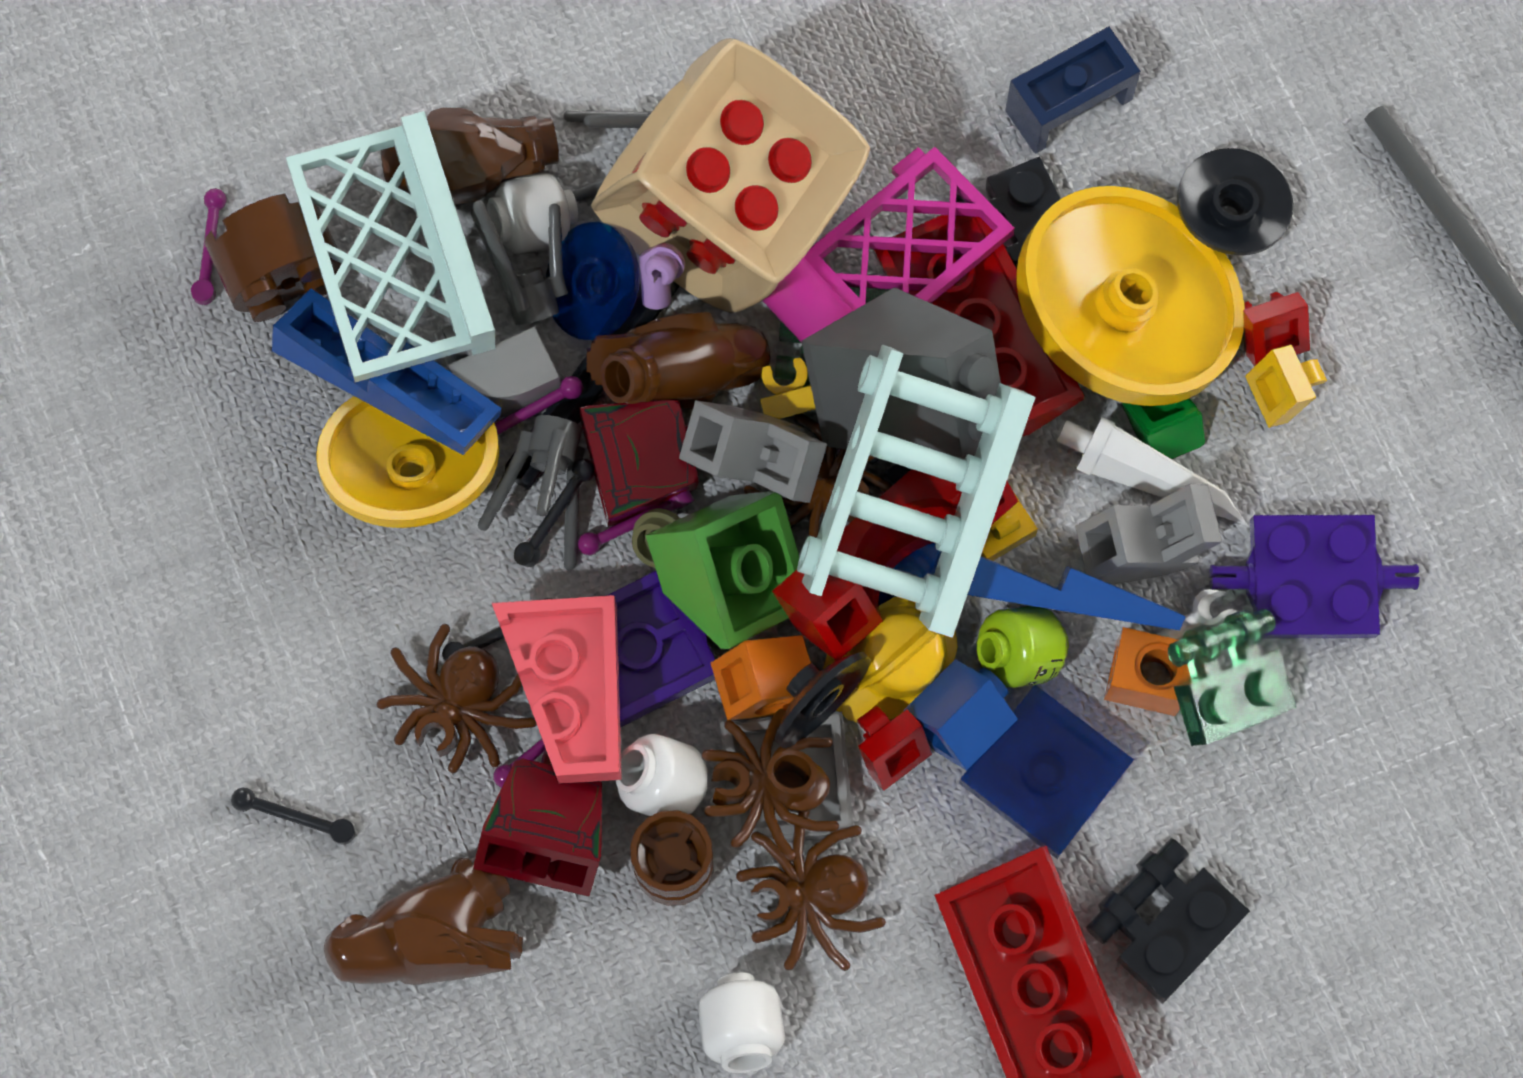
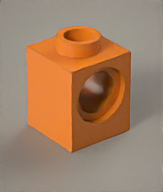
[1104,627,1202,716]
[711,635,812,721]

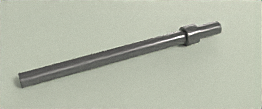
[1364,106,1523,348]

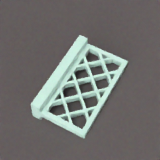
[286,111,495,382]

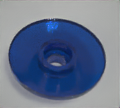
[546,222,640,340]

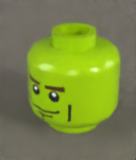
[977,606,1069,688]

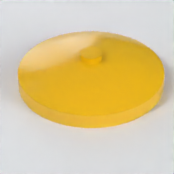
[1017,186,1245,406]

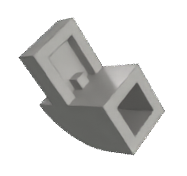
[442,318,561,417]
[679,400,827,503]
[1075,484,1222,583]

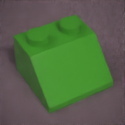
[645,491,799,649]

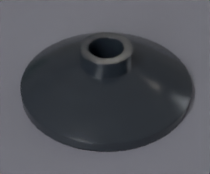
[1177,148,1294,255]
[776,652,871,748]

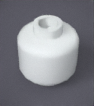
[487,173,578,255]
[615,734,708,816]
[698,972,785,1073]

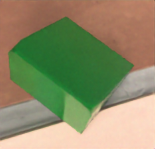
[1122,398,1205,459]

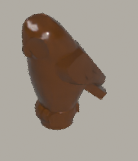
[381,107,559,205]
[587,312,771,409]
[324,858,523,985]

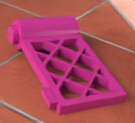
[762,147,1015,343]

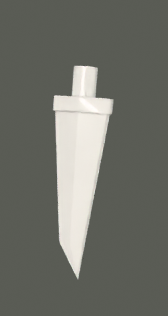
[1057,417,1248,526]

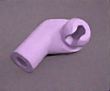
[639,243,685,310]

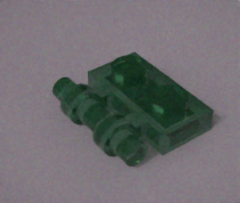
[1168,609,1297,746]

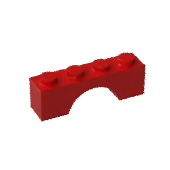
[772,469,1019,661]

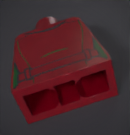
[580,400,699,527]
[473,748,602,897]

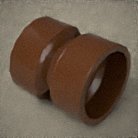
[630,810,714,906]

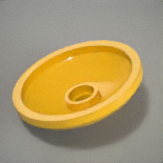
[316,396,499,528]

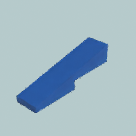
[272,288,501,455]
[930,551,1186,631]

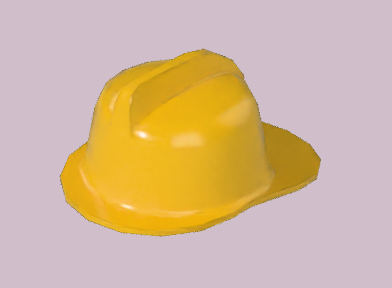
[823,597,958,722]

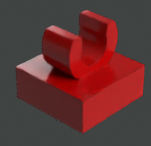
[1243,292,1310,366]
[857,705,932,791]

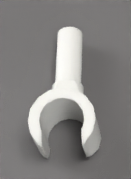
[1157,589,1237,639]

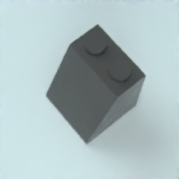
[802,287,1001,459]

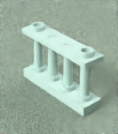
[797,345,1035,638]

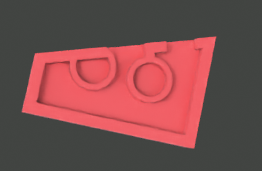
[492,595,622,784]

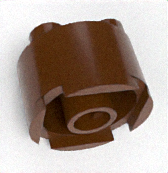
[204,193,342,322]

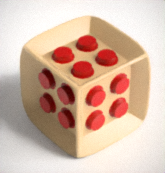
[591,38,870,313]

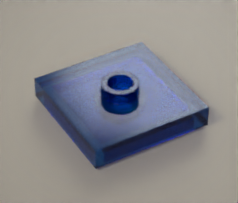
[959,685,1134,859]

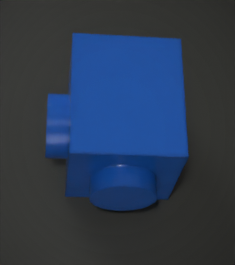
[904,659,1018,771]

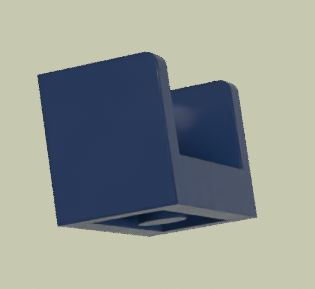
[1005,26,1141,154]

